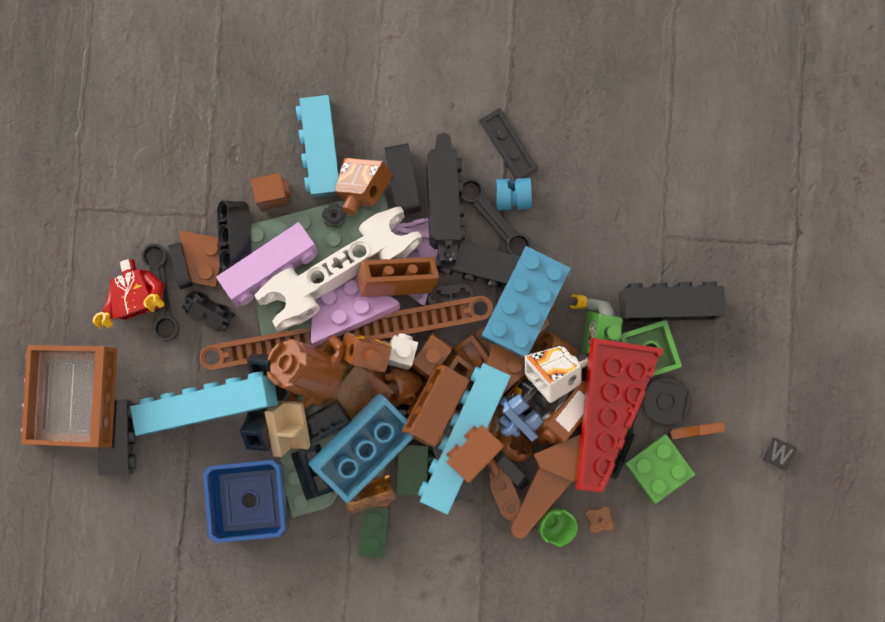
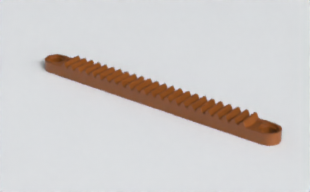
[200,296,493,370]

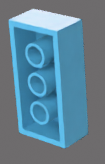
[481,246,571,359]
[308,393,413,504]

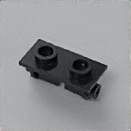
[182,291,236,332]

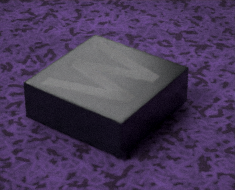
[763,437,797,470]

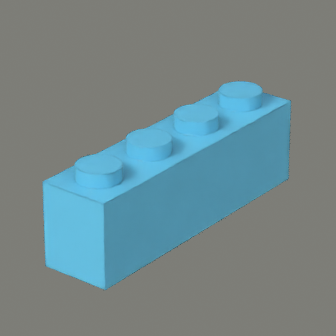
[296,95,339,198]

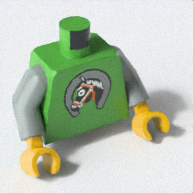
[569,294,622,368]

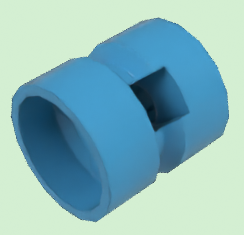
[496,178,532,211]

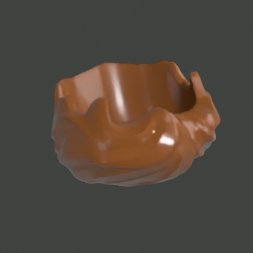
[498,428,536,463]

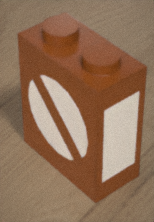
[535,380,586,445]

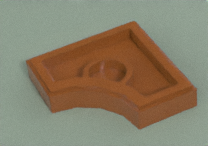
[668,422,725,440]

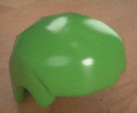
[537,507,578,547]

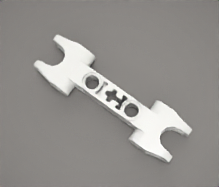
[255,207,423,331]

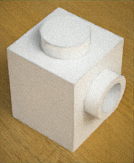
[388,334,418,370]

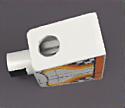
[525,346,588,403]

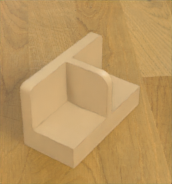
[264,401,311,457]

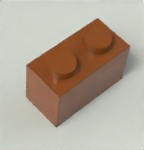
[251,173,292,210]
[446,425,504,483]

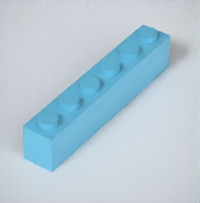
[417,363,511,515]
[130,372,278,435]

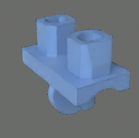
[499,394,544,441]

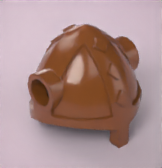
[384,367,423,408]

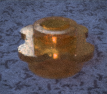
[587,506,614,534]

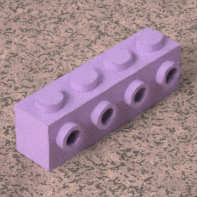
[216,222,319,308]

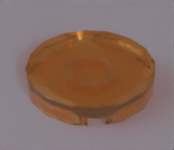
[489,405,505,440]

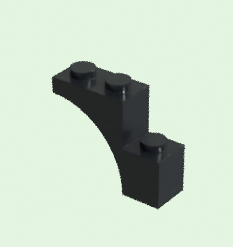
[240,353,287,451]

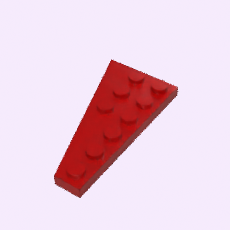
[576,338,664,493]

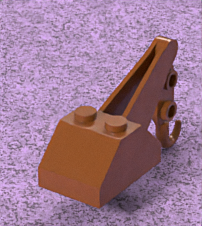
[487,434,581,538]

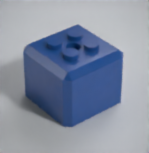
[203,460,289,543]

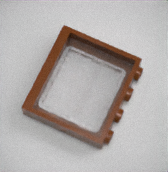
[20,345,118,448]

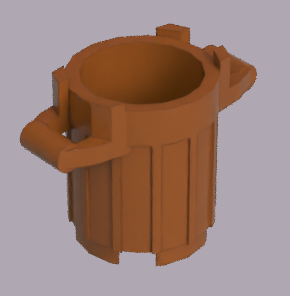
[267,335,347,410]

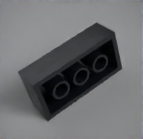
[619,281,725,322]

